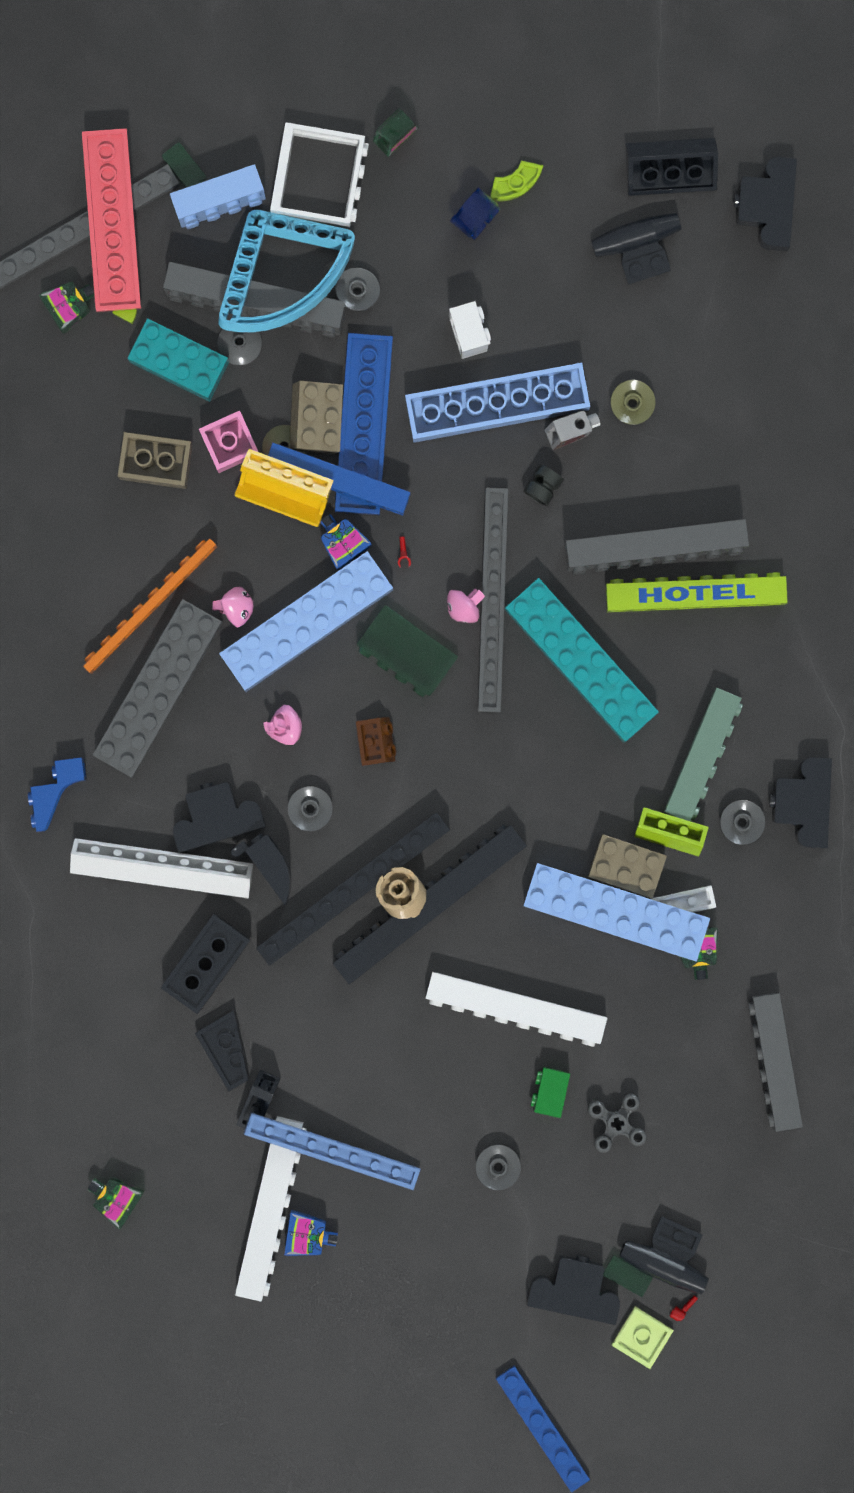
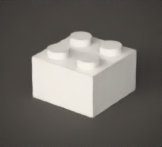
[449,301,491,359]

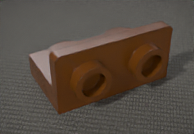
[356,717,396,766]

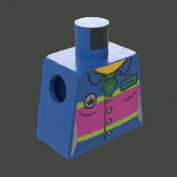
[320,514,372,571]
[284,1210,338,1256]

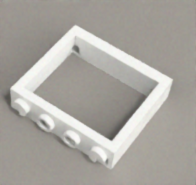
[270,123,369,228]

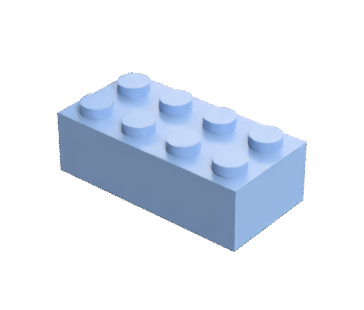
[170,164,266,229]

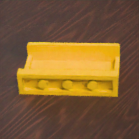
[235,449,334,527]

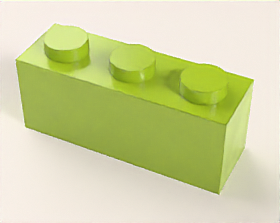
[634,807,709,857]

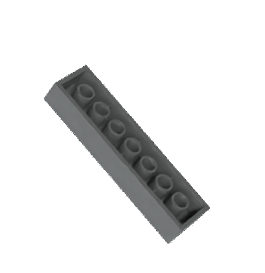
[163,262,346,338]
[564,519,749,575]
[93,599,223,778]

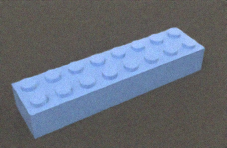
[405,363,590,443]
[219,551,393,692]
[524,863,710,962]

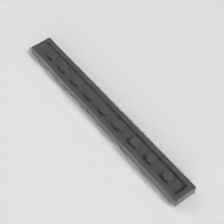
[0,164,180,289]
[478,488,508,712]

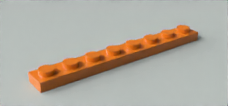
[83,539,217,674]

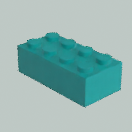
[127,318,229,402]

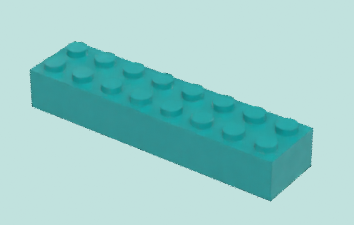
[505,578,659,743]

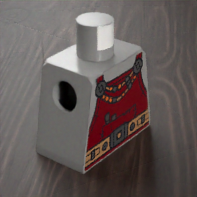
[545,411,600,450]

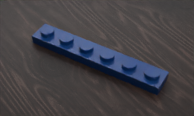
[496,1365,590,1493]

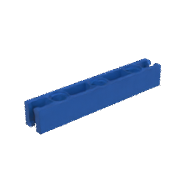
[268,443,410,516]

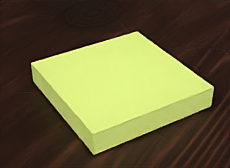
[611,1306,674,1369]

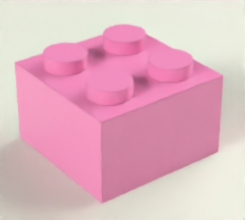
[199,411,258,473]

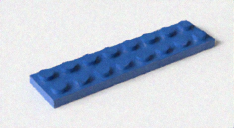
[335,333,393,515]

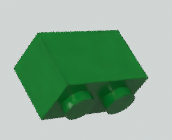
[530,1067,570,1118]

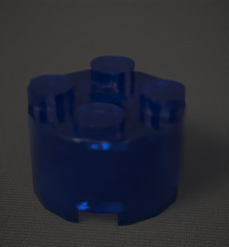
[450,187,501,240]

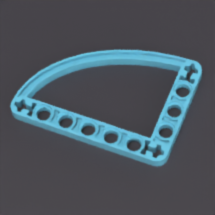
[218,210,355,332]

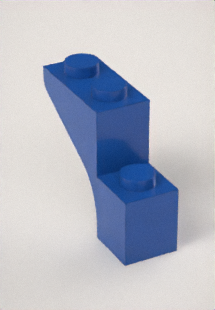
[28,758,87,832]

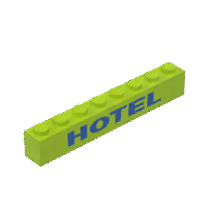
[605,573,787,612]

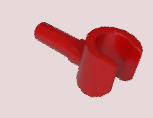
[398,537,411,568]
[670,1295,698,1321]

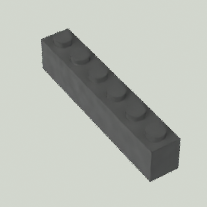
[748,992,803,1132]

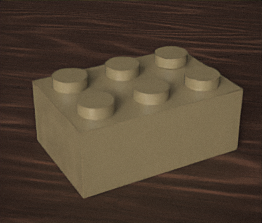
[290,381,343,455]
[118,432,193,489]
[587,834,667,899]

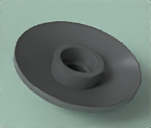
[335,268,380,311]
[217,329,262,365]
[288,786,333,831]
[720,800,765,845]
[476,1145,521,1190]

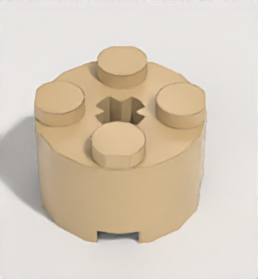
[376,867,426,919]

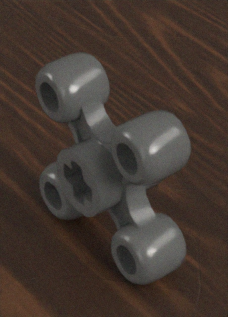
[587,1093,647,1153]

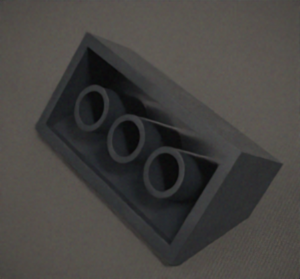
[626,138,718,196]

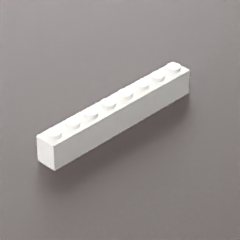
[70,838,253,898]
[426,972,607,1047]
[235,1116,306,1302]

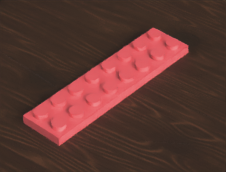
[82,128,141,312]

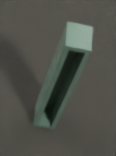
[663,688,743,821]

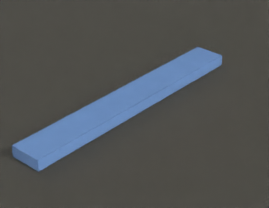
[243,1112,421,1190]

